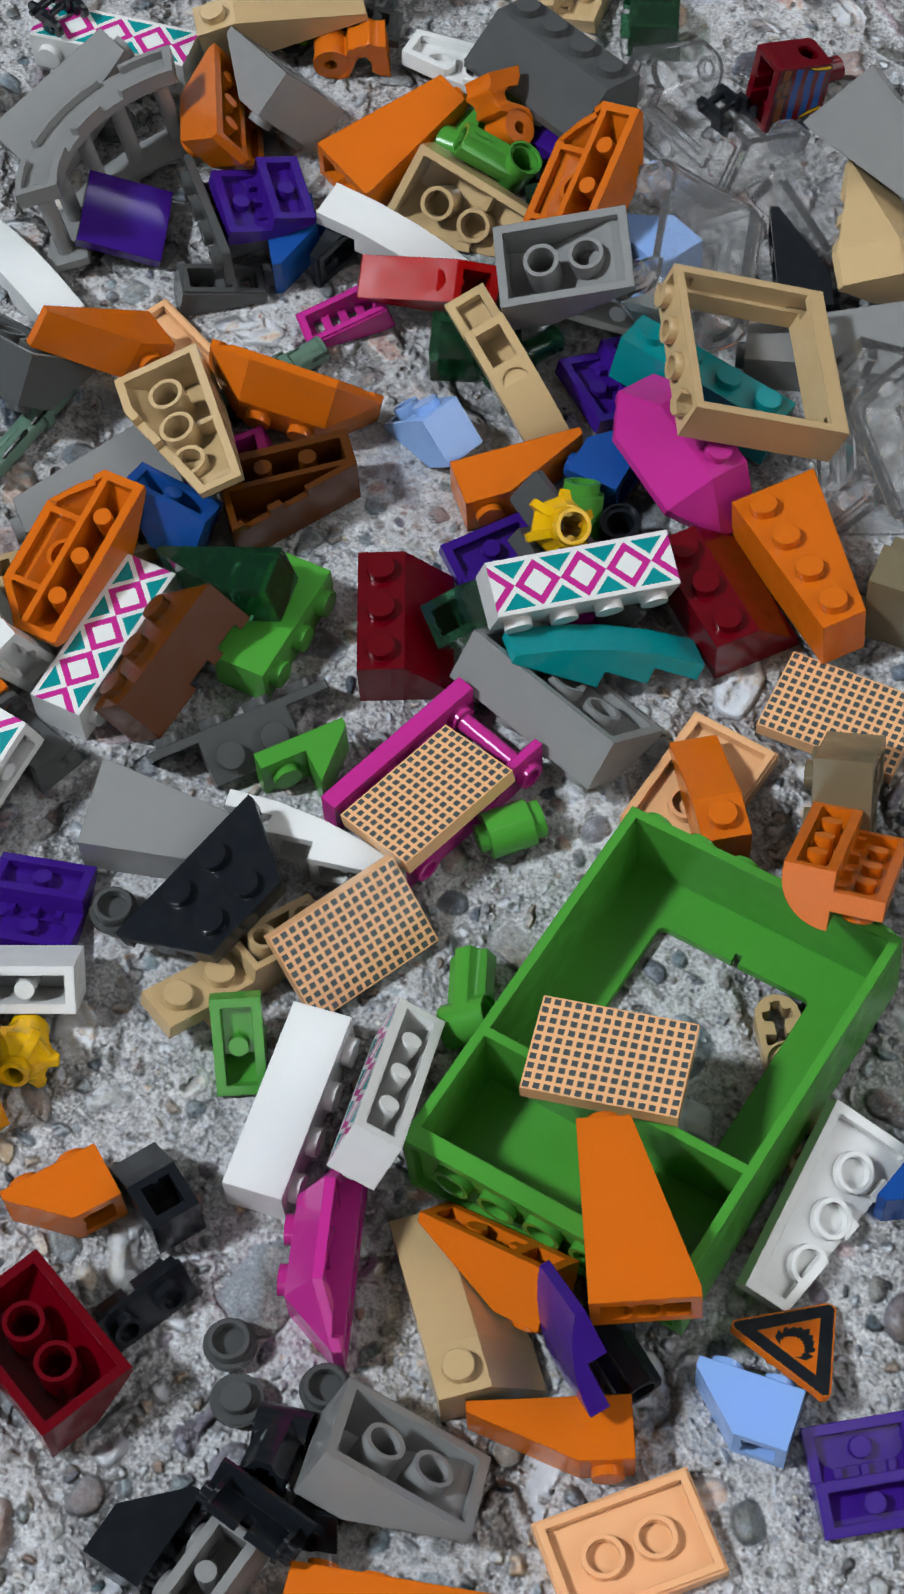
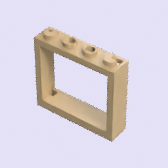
[654,263,850,462]

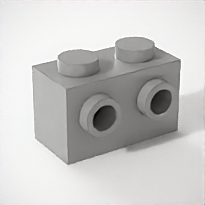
[152,1516,269,1594]

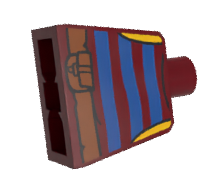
[745,38,845,133]

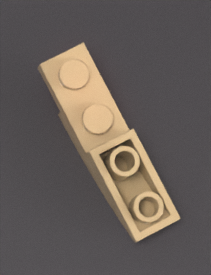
[444,283,569,442]
[140,893,316,1039]

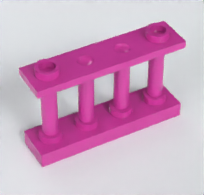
[321,677,543,888]

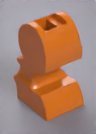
[313,18,391,80]
[465,65,534,145]

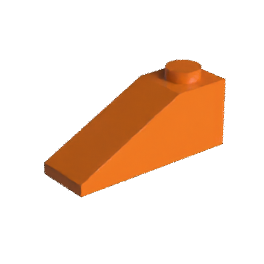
[26,305,175,377]
[450,427,583,531]
[669,735,752,859]
[418,1201,580,1333]
[465,1394,636,1485]

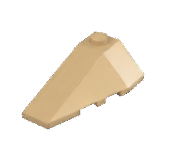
[192,0,369,57]
[387,142,529,258]
[831,160,904,304]
[114,343,245,499]

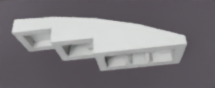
[316,183,469,261]
[0,219,85,322]
[225,789,407,888]

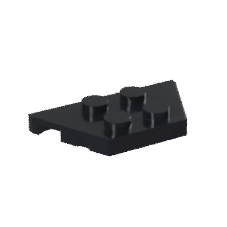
[115,794,287,964]

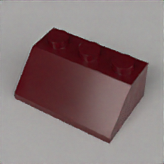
[668,526,799,679]
[357,551,455,701]
[0,1249,134,1458]

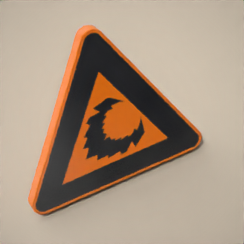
[730,1303,836,1402]

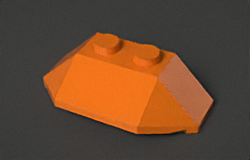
[180,43,264,170]
[523,101,643,222]
[209,339,384,441]
[3,469,147,647]

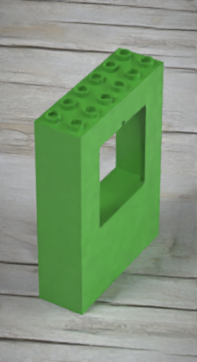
[403,806,903,1335]

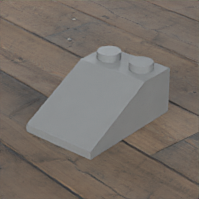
[226,26,345,153]
[492,205,636,330]
[294,1376,491,1542]

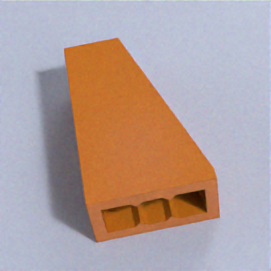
[317,75,468,207]
[576,1111,703,1325]

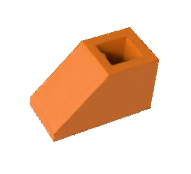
[0,1143,129,1239]

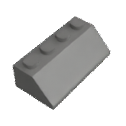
[449,626,664,790]

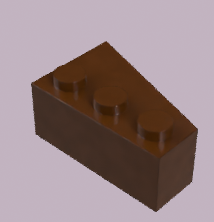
[219,429,361,564]
[93,583,250,743]

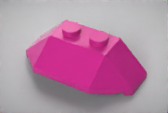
[612,374,752,535]
[277,1169,368,1370]

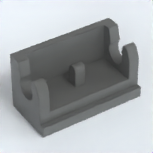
[0,689,83,794]

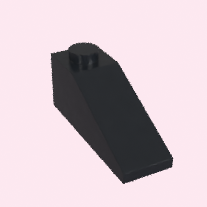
[767,206,841,312]

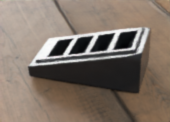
[310,228,359,288]

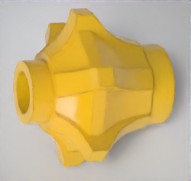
[524,488,594,551]
[0,1014,60,1088]

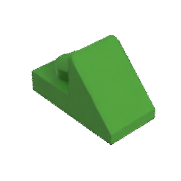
[253,718,349,797]
[209,990,268,1097]

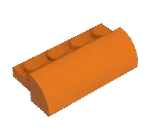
[782,801,904,931]

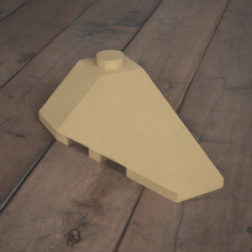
[388,1213,547,1422]

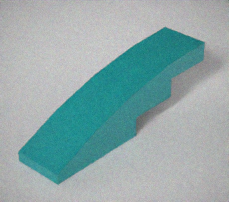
[502,624,705,687]

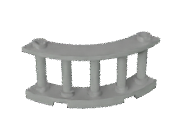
[15,45,188,273]

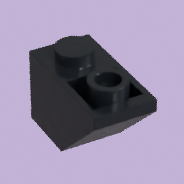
[109,1142,207,1254]
[83,1486,209,1594]

